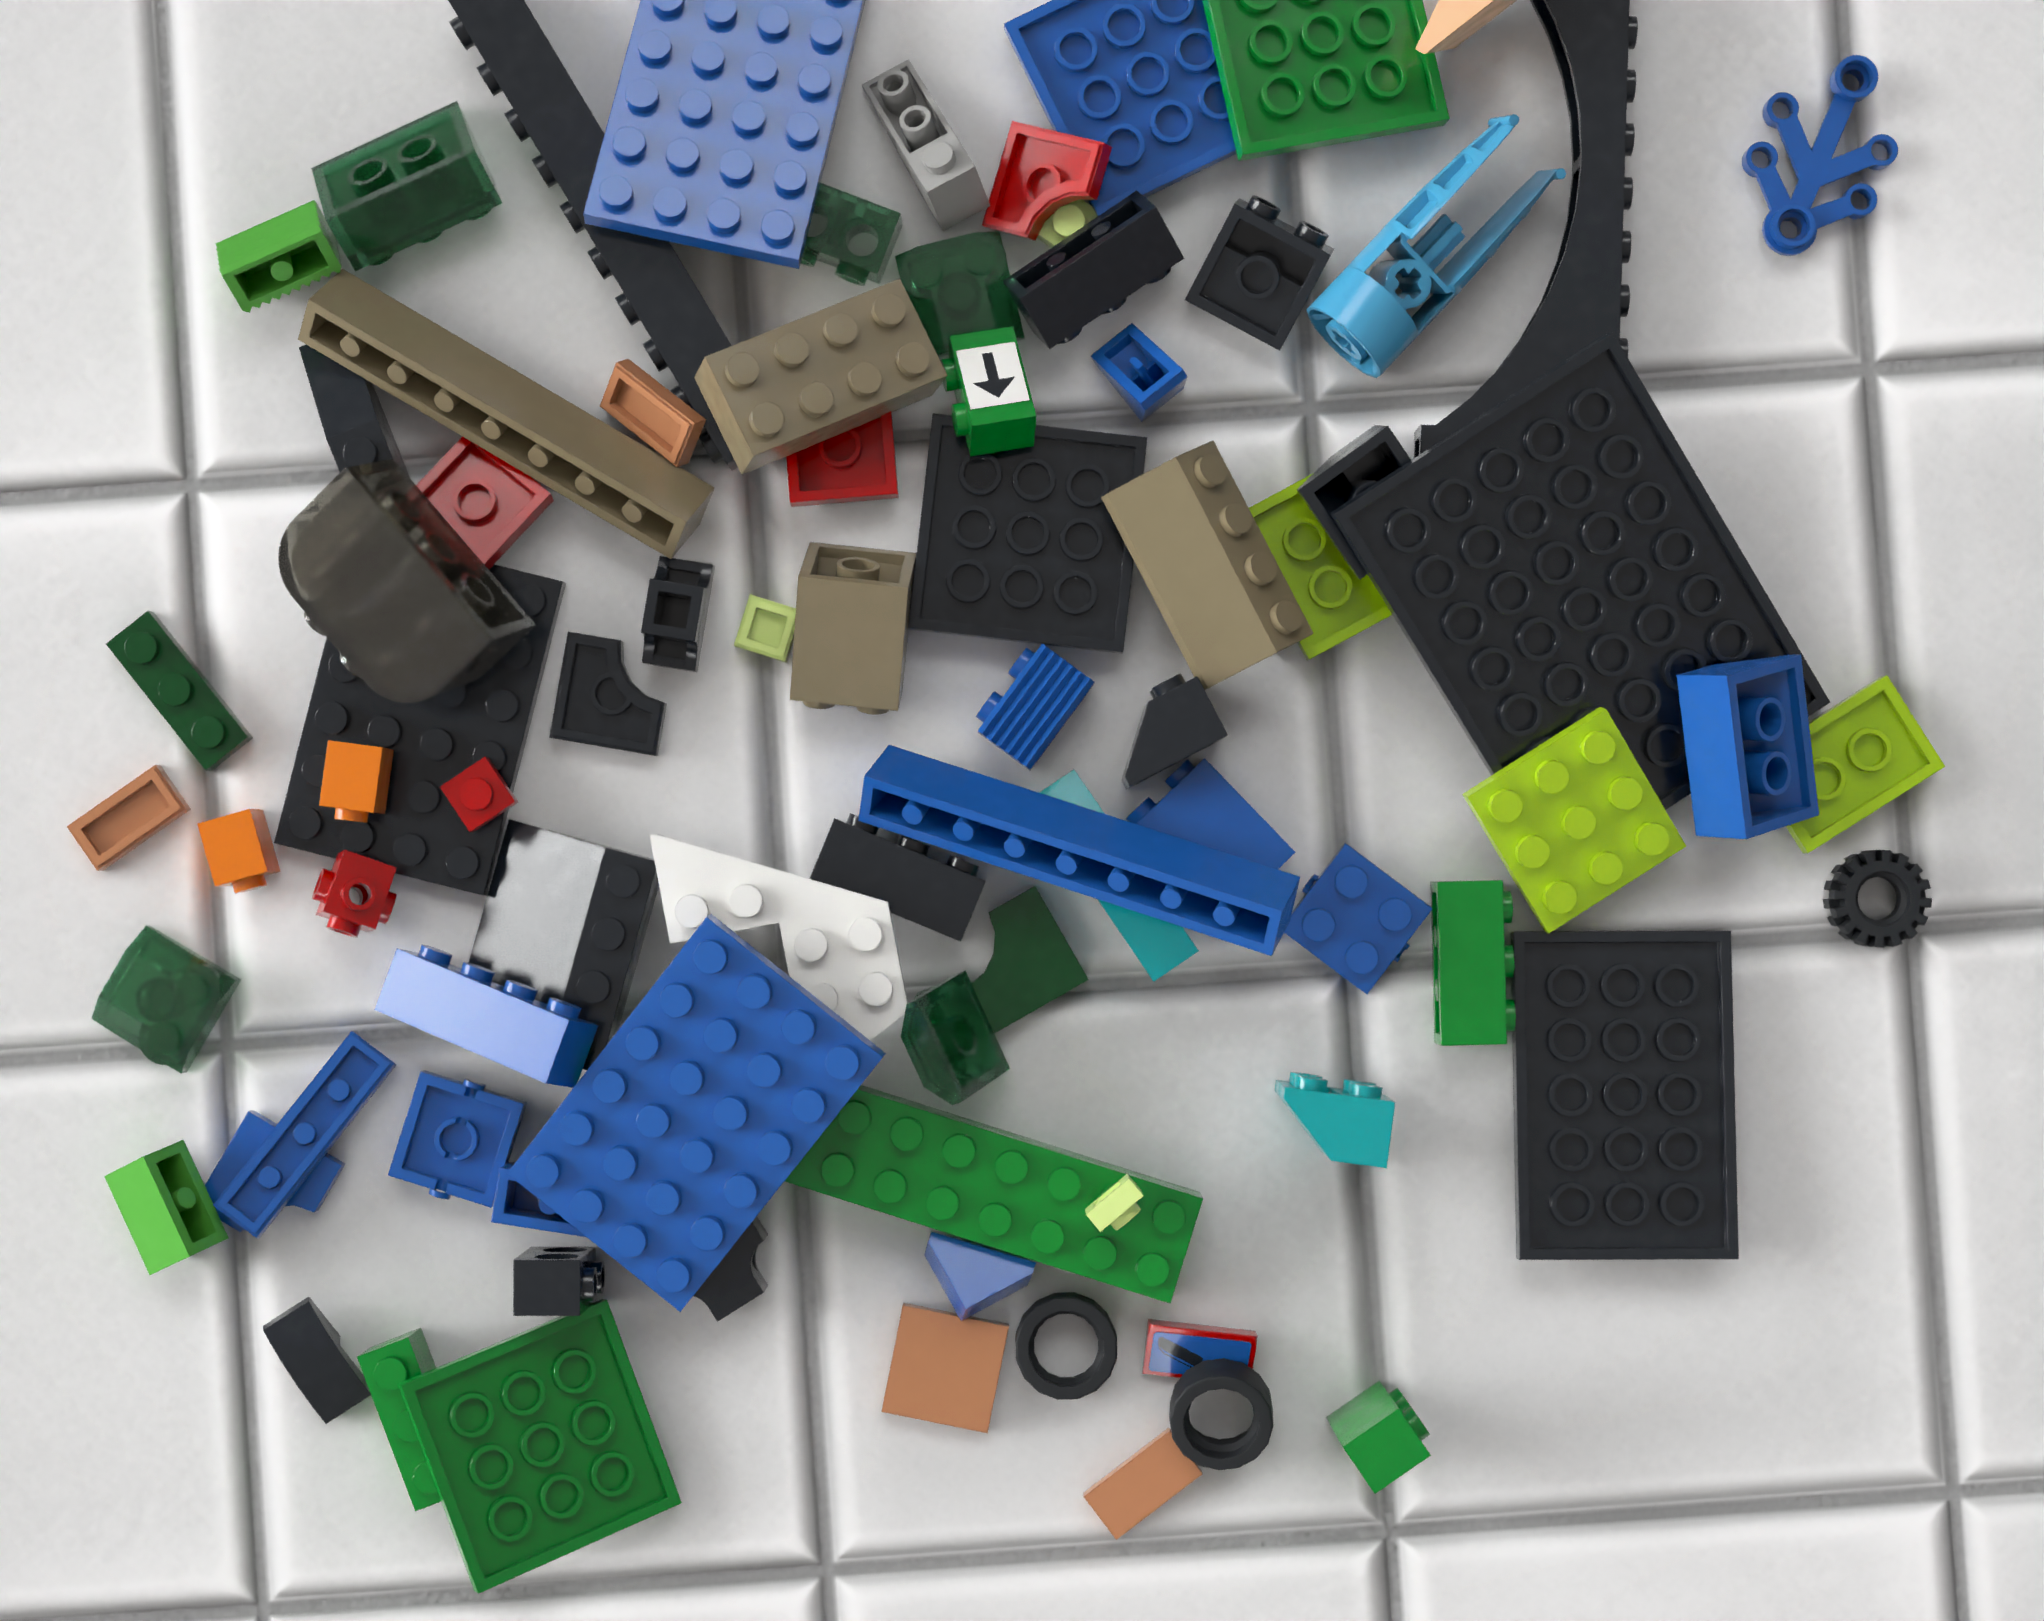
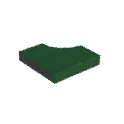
[968,886,1089,1033]

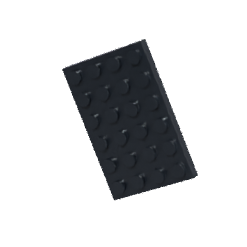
[274,529,566,896]
[1510,931,1739,1260]

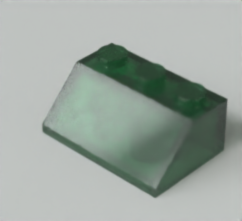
[311,101,502,272]

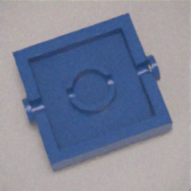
[1284,843,1433,994]
[388,1070,527,1208]

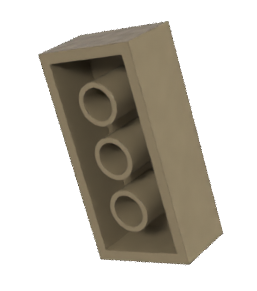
[694,278,948,475]

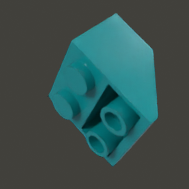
[1275,1072,1395,1168]

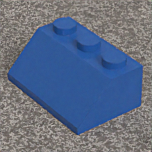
[1677,654,1819,839]

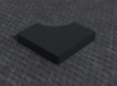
[549,631,667,756]

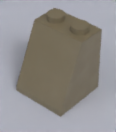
[790,542,917,715]

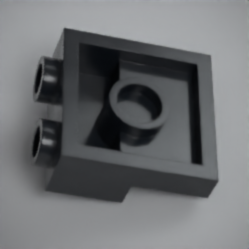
[1185,195,1334,351]

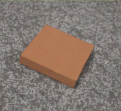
[881,1303,1009,1433]

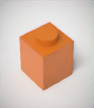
[319,740,394,823]
[197,809,281,894]

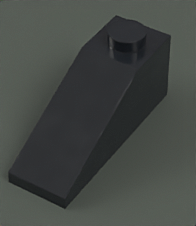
[299,345,410,498]

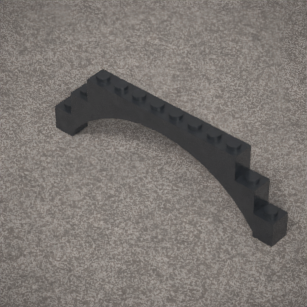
[1413,0,1638,459]

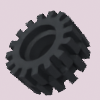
[1823,850,1932,948]

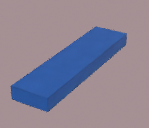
[213,1031,396,1239]

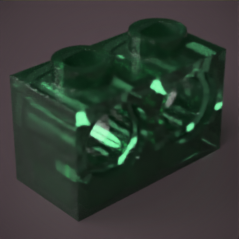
[801,183,903,286]

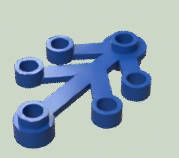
[1742,55,1898,256]

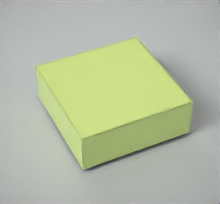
[734,594,796,663]

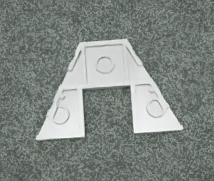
[650,834,909,1041]

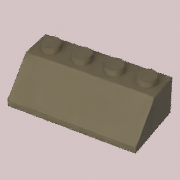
[1101,440,1314,690]

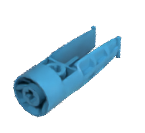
[1306,114,1566,378]

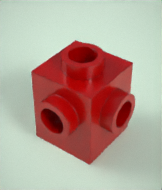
[312,850,397,938]

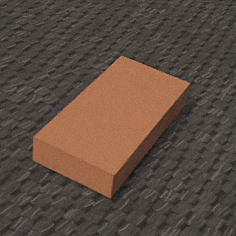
[600,359,706,467]
[67,765,191,871]
[1083,1428,1203,1540]

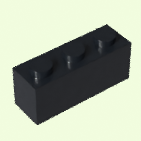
[1003,190,1184,349]
[809,813,986,942]

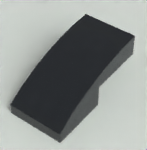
[263,1297,371,1424]

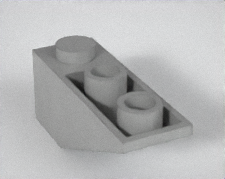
[862,59,990,231]

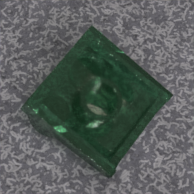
[895,231,1025,357]
[91,925,242,1074]
[901,970,1010,1105]

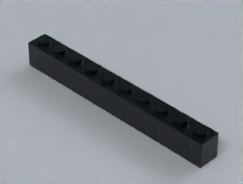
[448,0,738,471]

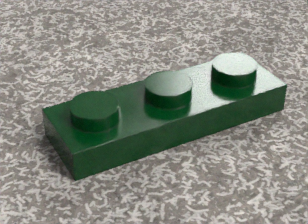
[106,611,253,771]

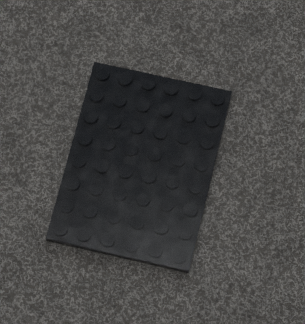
[1330,333,1830,810]

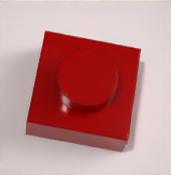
[440,757,518,832]

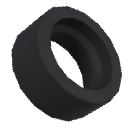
[1015,1292,1117,1400]
[1169,1358,1274,1470]

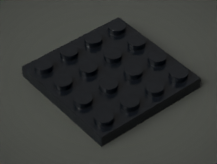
[908,413,1148,654]

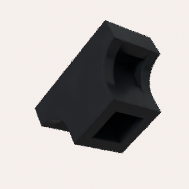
[641,556,715,673]
[694,1216,768,1322]

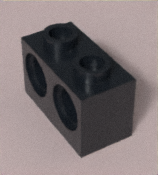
[513,1247,605,1316]

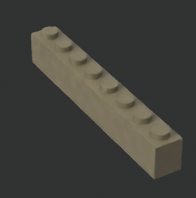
[298,269,715,559]

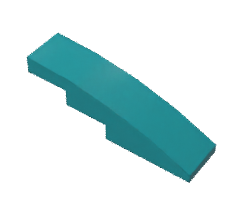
[1039,769,1199,981]

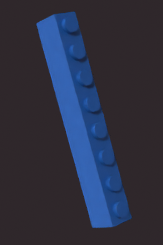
[858,745,1300,956]

